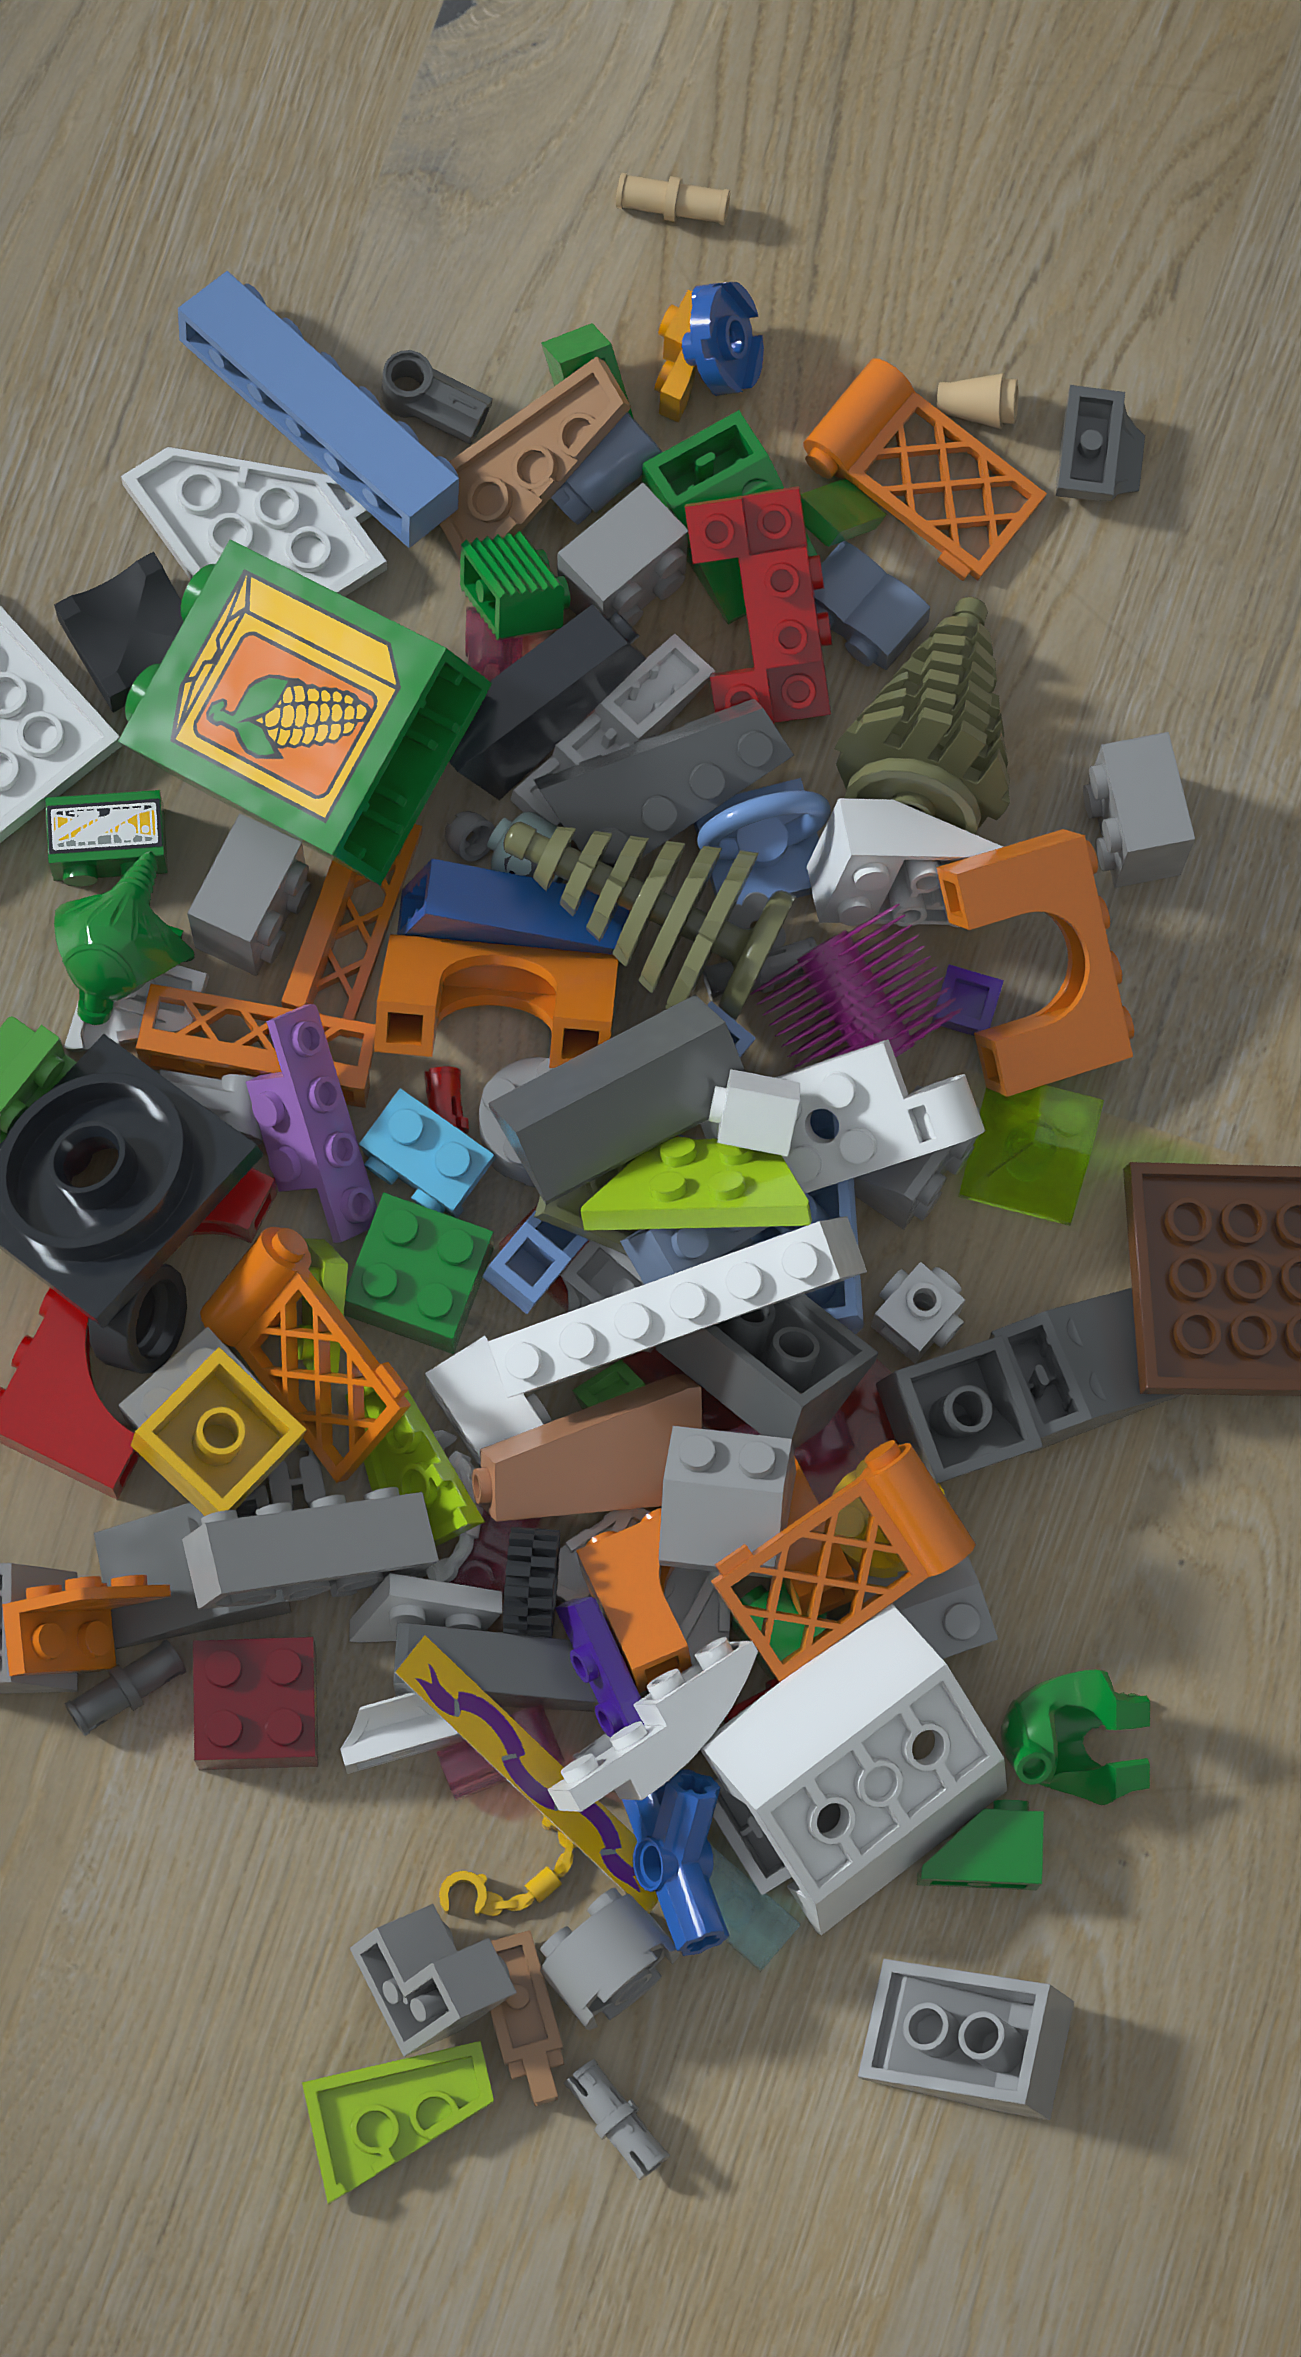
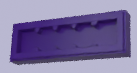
[555,1597,645,1738]

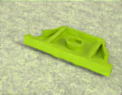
[581,1137,812,1231]

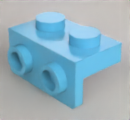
[359,1088,495,1218]

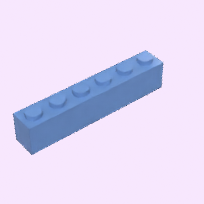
[178,271,459,548]

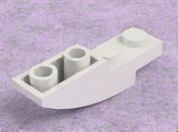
[547,1637,758,1812]

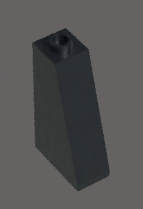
[449,604,647,801]

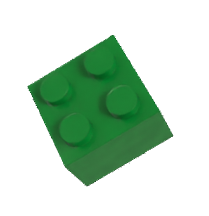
[344,1192,494,1354]

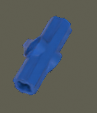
[622,1769,730,1956]

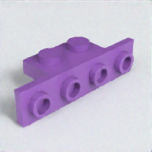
[246,1004,377,1243]

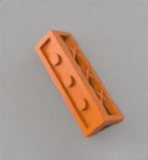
[281,824,423,1038]
[136,983,376,1108]

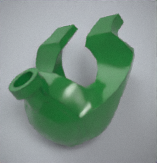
[54,851,195,1025]
[1000,1669,1150,1805]

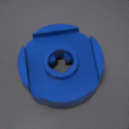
[682,282,764,396]

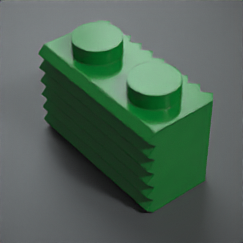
[460,530,570,640]

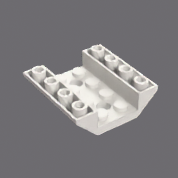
[700,1603,1007,1935]

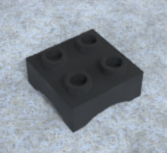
[54,551,184,713]

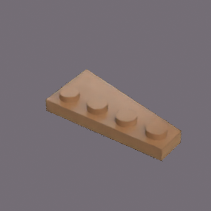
[440,357,631,560]

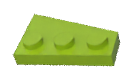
[345,1374,485,1547]
[302,2041,494,2205]

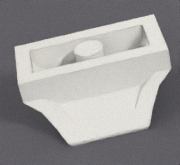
[340,1692,462,1774]

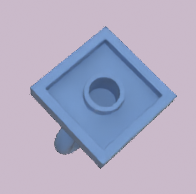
[694,778,831,905]

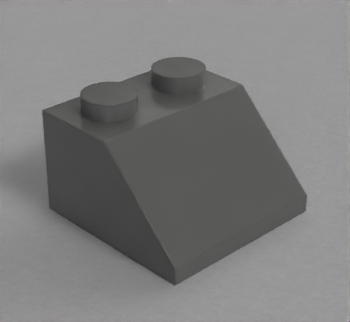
[875,1335,1043,1484]

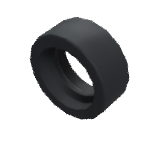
[89,1264,187,1374]

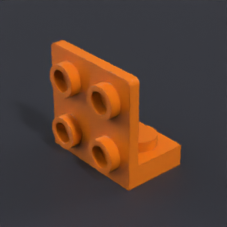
[2,1575,171,1676]

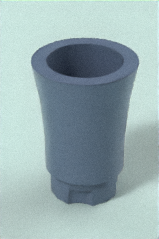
[551,412,663,525]

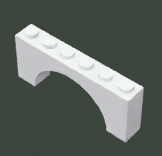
[488,1216,867,1398]

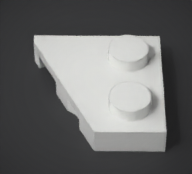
[349,1573,502,1643]

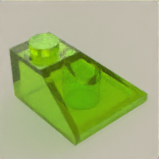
[958,1085,1104,1226]

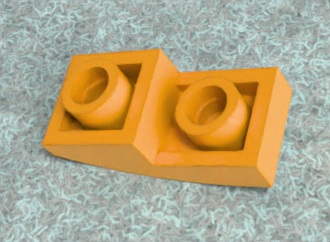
[654,290,697,423]

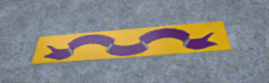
[395,1635,659,1914]

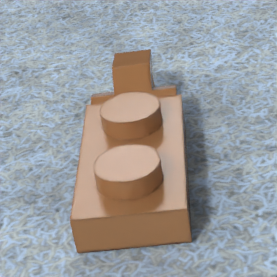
[490,1930,564,2107]

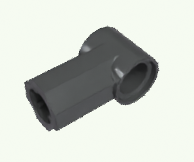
[381,350,493,444]

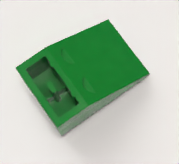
[642,410,822,625]

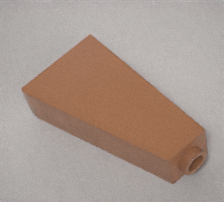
[472,1374,702,1522]

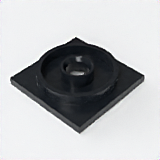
[0,1034,264,1329]

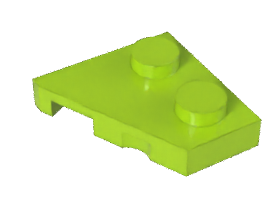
[297,1238,348,1373]

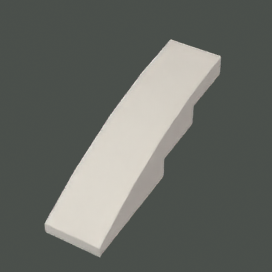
[511,634,715,827]

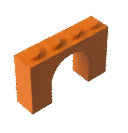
[936,829,1134,1097]
[374,934,619,1068]
[576,1456,855,1693]

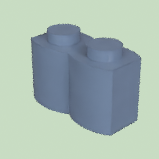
[814,541,930,670]

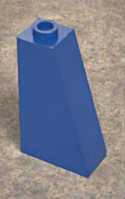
[397,859,629,954]

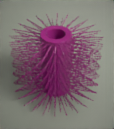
[750,904,962,1068]

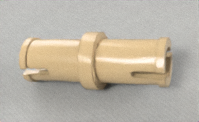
[616,173,731,225]

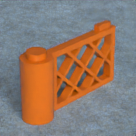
[803,358,1047,581]
[200,1227,411,1483]
[711,1440,976,1682]

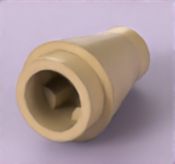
[937,373,1019,429]

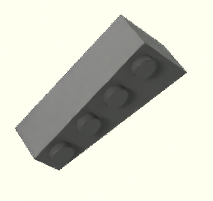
[533,699,794,868]

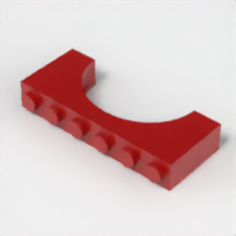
[0,1168,278,1500]

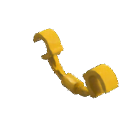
[439,1814,577,1917]

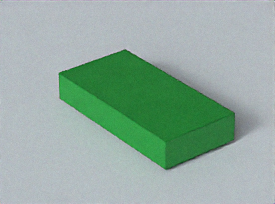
[801,478,887,547]

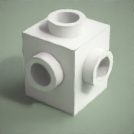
[871,1262,965,1364]

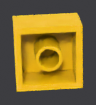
[131,1347,307,1516]

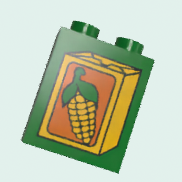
[118,539,492,886]

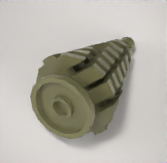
[834,597,1010,835]
[503,822,796,1021]

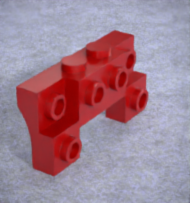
[685,486,833,724]

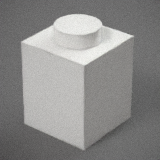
[709,1069,800,1156]

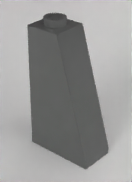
[393,1623,599,1712]

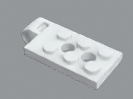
[700,1039,985,1194]

